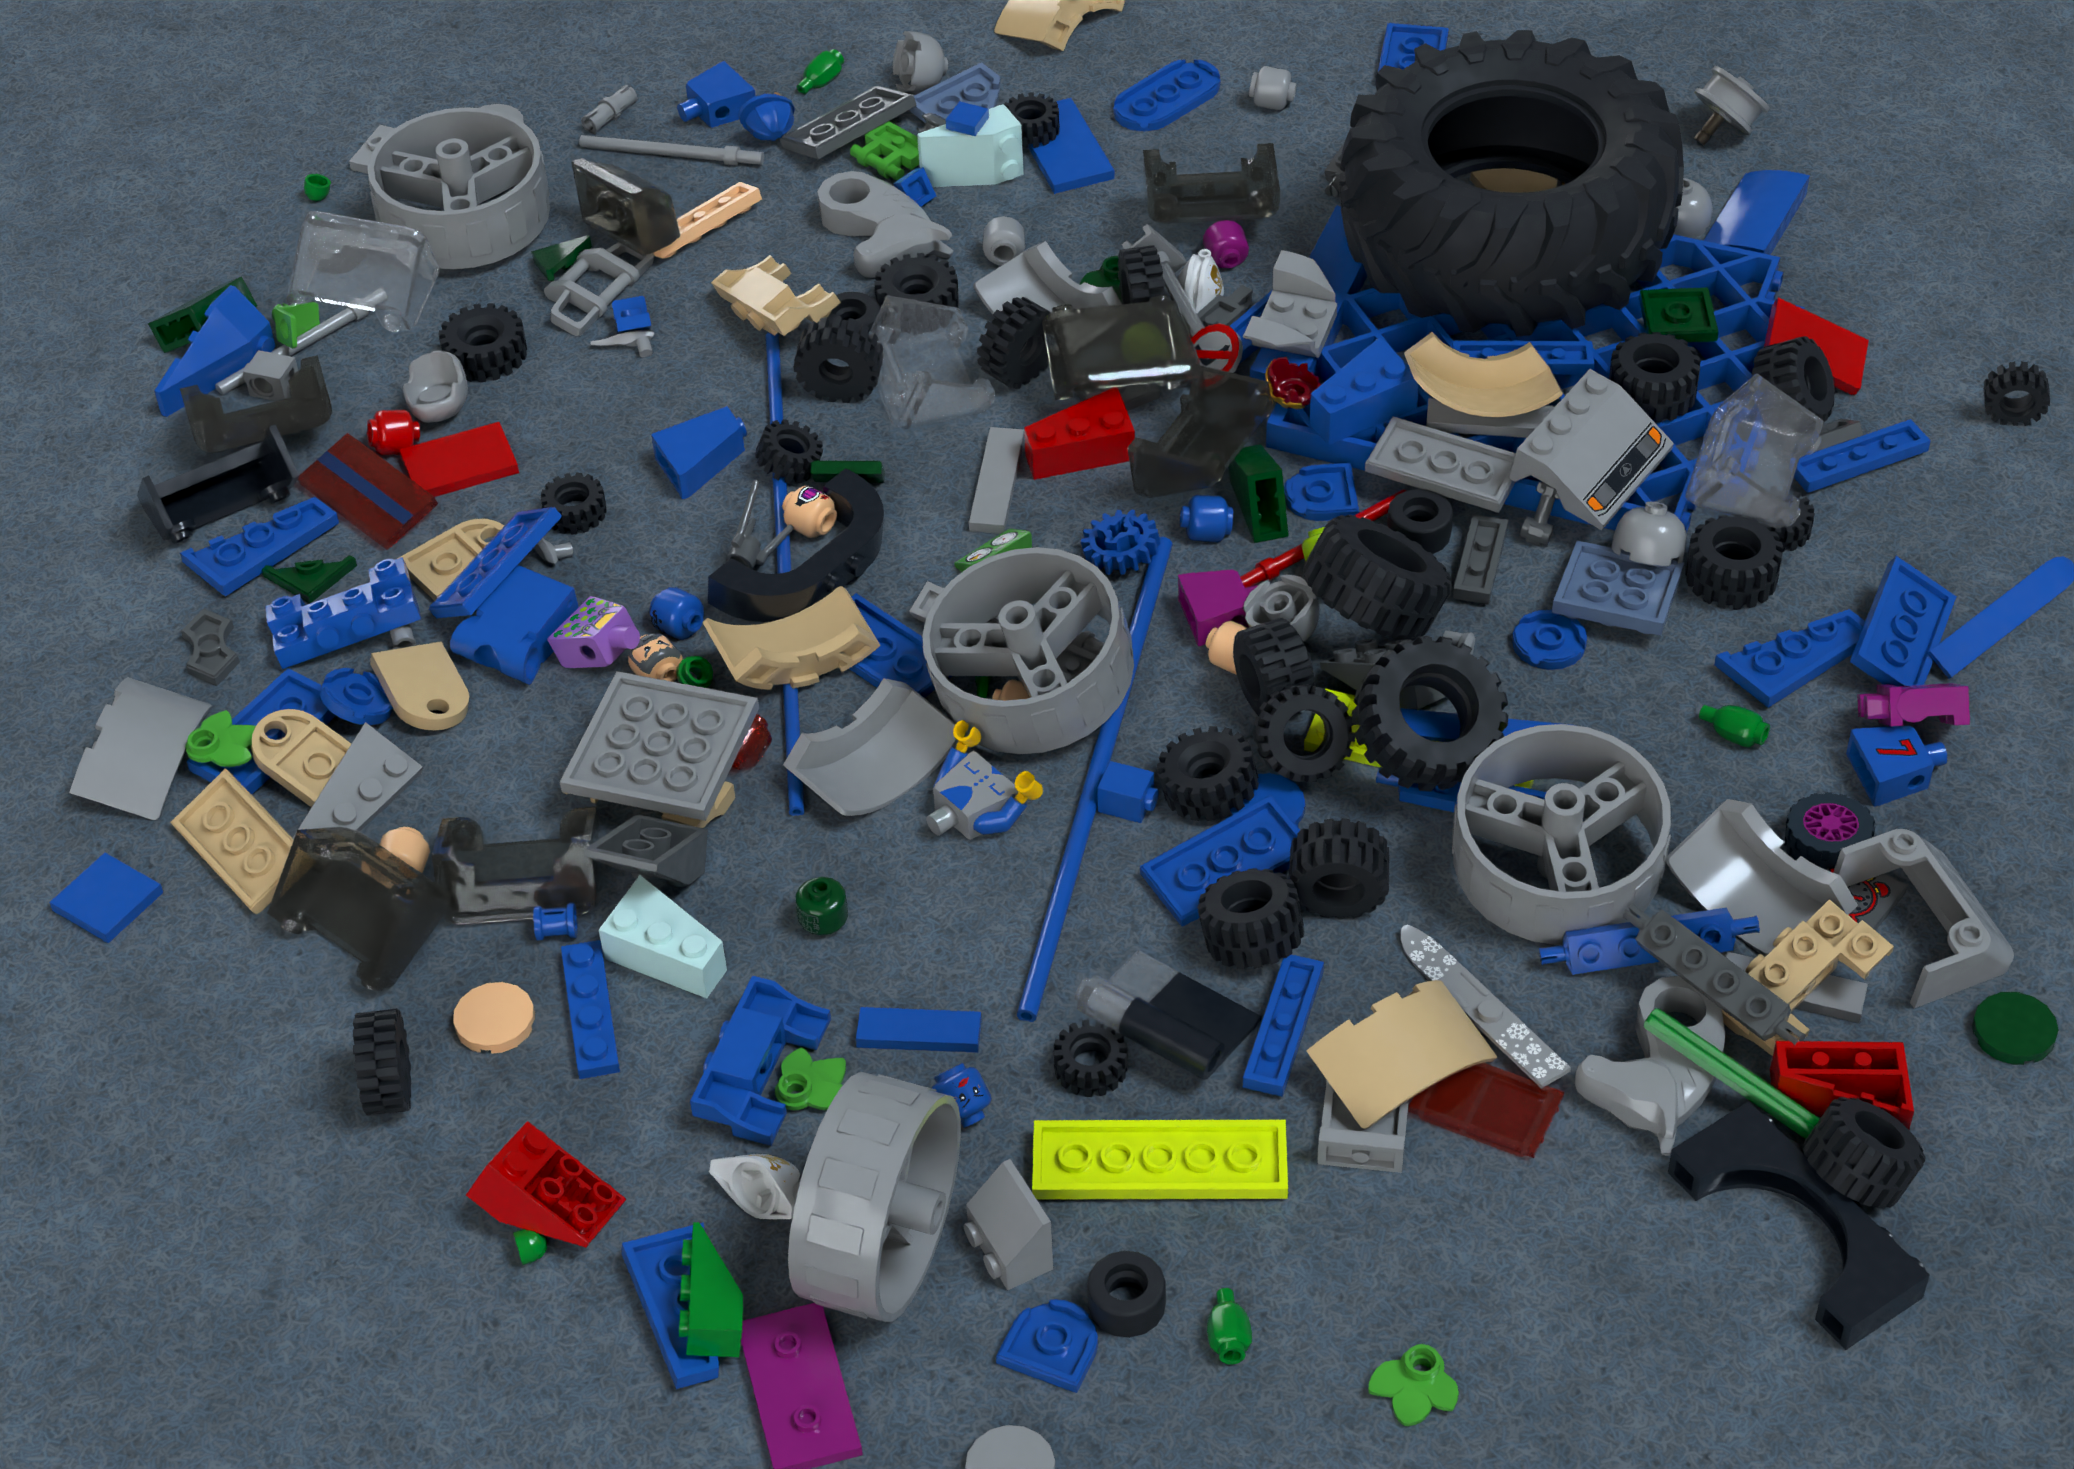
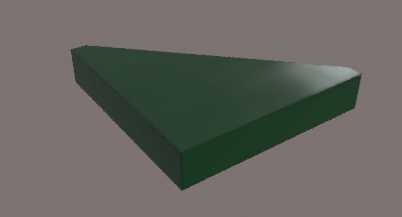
[531,235,592,282]
[262,555,357,604]

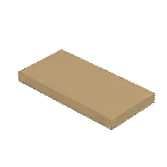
[170,768,313,914]

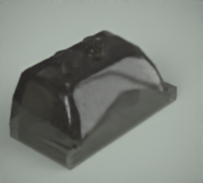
[571,158,680,256]

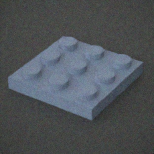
[1552,541,1684,636]

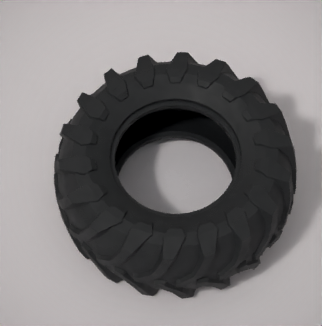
[1339,30,1684,337]

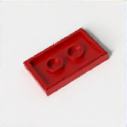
[1764,297,1869,395]
[399,422,519,502]

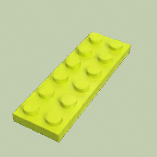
[1032,1120,1288,1199]

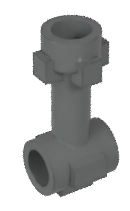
[1520,482,1560,546]

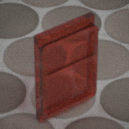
[1408,1063,1565,1158]

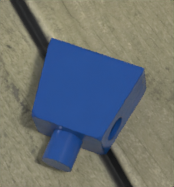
[677,61,755,128]

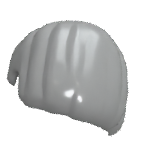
[403,350,468,423]

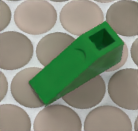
[678,1222,743,1357]

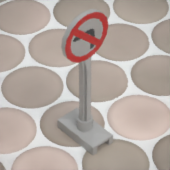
[1122,224,1243,388]

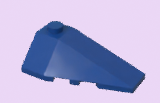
[154,285,276,417]

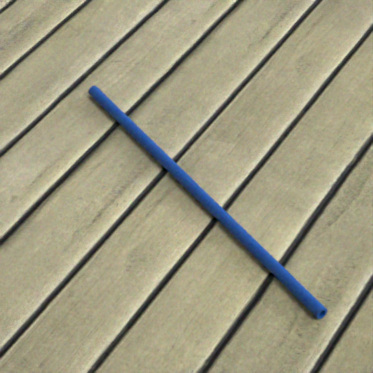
[1017,537,1173,1022]

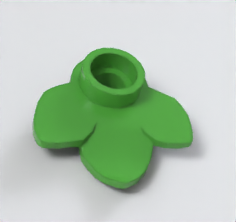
[185,710,256,767]
[775,1047,846,1110]
[1368,1344,1459,1426]

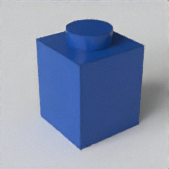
[1097,761,1159,823]

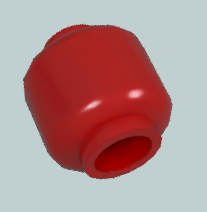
[367,410,420,455]

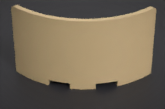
[994,0,1125,51]
[1404,332,1563,417]
[703,586,881,690]
[1306,980,1497,1129]

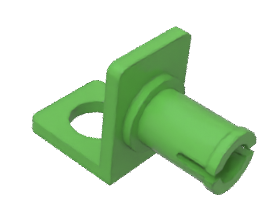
[272,302,320,348]

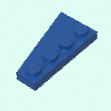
[180,497,339,597]
[1714,609,1865,708]
[621,1222,719,1389]

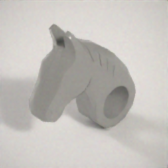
[817,171,954,278]
[1575,976,1725,1156]

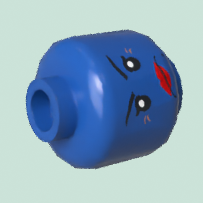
[932,1063,992,1128]

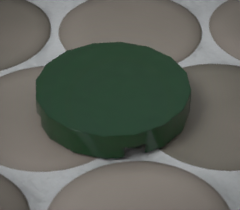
[1972,992,2059,1065]

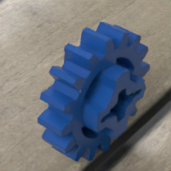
[1081,510,1160,575]

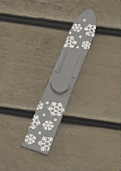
[1400,924,1571,1089]

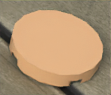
[453,982,535,1054]

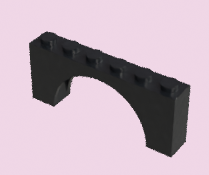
[1668,1101,1930,1350]

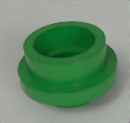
[676,656,713,688]

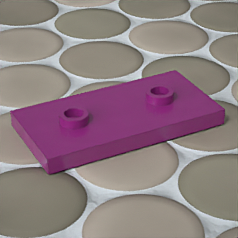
[741,1303,863,1469]

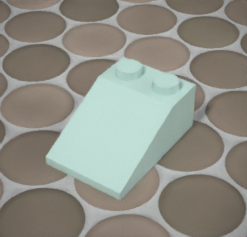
[917,104,1024,187]

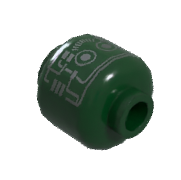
[795,877,848,935]

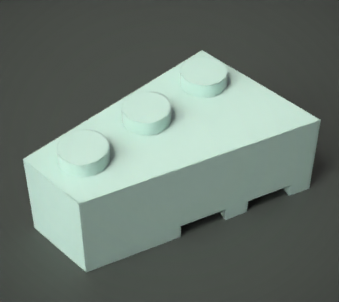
[599,875,727,998]

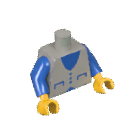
[926,720,1043,840]

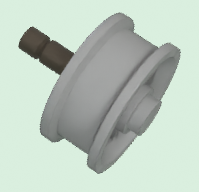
[1694,66,1770,145]

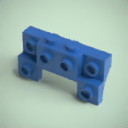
[265,557,421,669]
[690,976,831,1146]

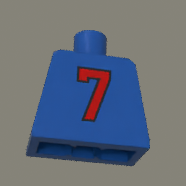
[1846,725,1947,807]

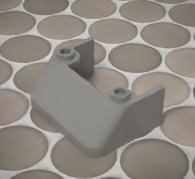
[1833,829,2014,1008]

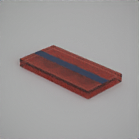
[298,433,438,550]

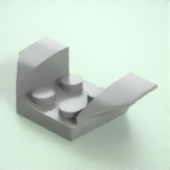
[1243,250,1337,358]

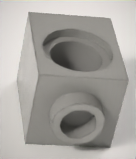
[243,350,301,403]

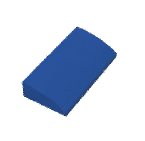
[1703,170,1810,255]

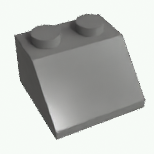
[964,1159,1053,1290]

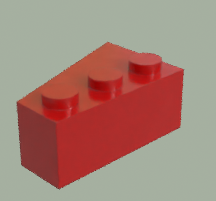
[1024,386,1135,480]
[1770,1041,1914,1130]

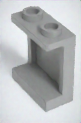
[1318,1081,1409,1173]

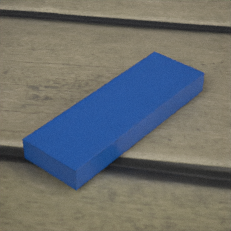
[856,1007,982,1053]

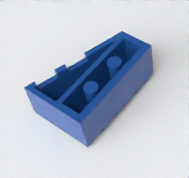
[1310,337,1419,445]

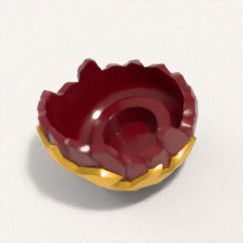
[1265,357,1321,409]

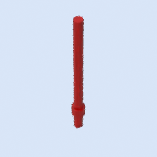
[1240,489,1406,588]

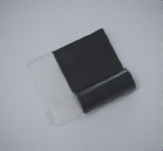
[1074,950,1262,1080]

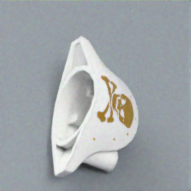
[1178,249,1224,313]
[709,1154,800,1219]

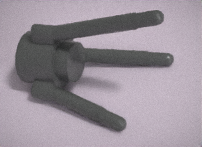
[726,480,793,569]

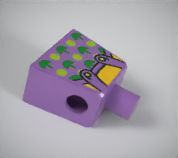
[547,596,640,668]

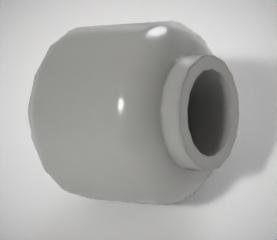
[1249,66,1297,110]
[982,216,1025,265]

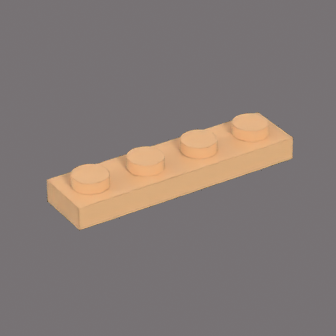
[640,182,762,259]

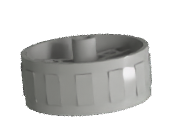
[367,107,550,269]
[922,547,1134,754]
[1452,724,1671,945]
[788,1072,961,1322]

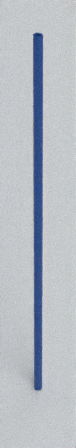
[766,333,804,816]

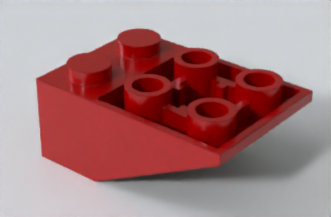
[466,1121,626,1248]

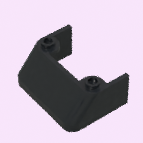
[137,424,300,544]

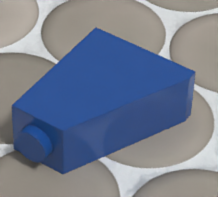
[651,406,747,499]

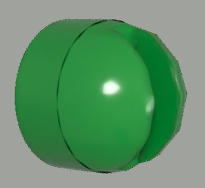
[304,174,331,202]
[513,1229,547,1265]

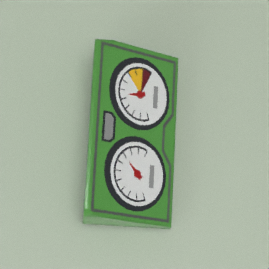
[954,529,1032,572]

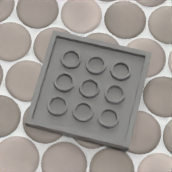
[559,671,759,821]

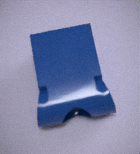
[450,565,579,685]

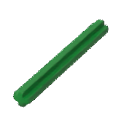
[1643,1008,1819,1139]

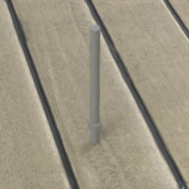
[579,135,764,166]
[215,288,389,395]

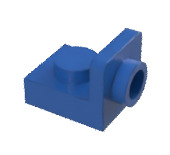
[612,296,651,334]

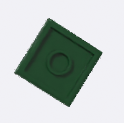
[1639,287,1719,342]

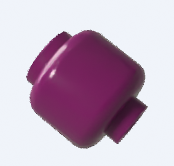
[1203,220,1249,268]

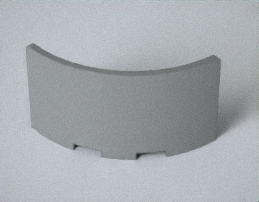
[973,241,1128,356]
[69,677,212,820]
[783,678,958,816]
[1666,799,1858,956]

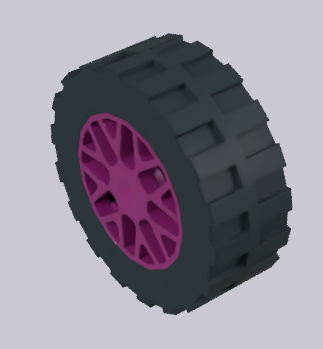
[1784,792,1875,870]

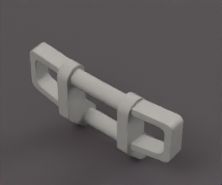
[544,238,654,336]

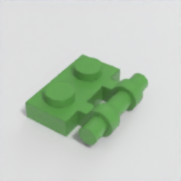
[850,121,919,181]

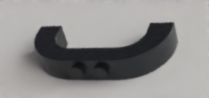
[708,468,884,622]

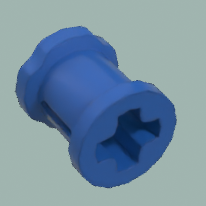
[533,903,578,940]

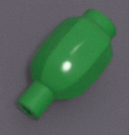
[796,49,844,94]
[1699,705,1770,747]
[1207,1288,1252,1364]

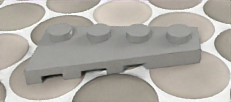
[293,722,423,870]

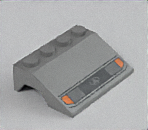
[1509,369,1674,530]

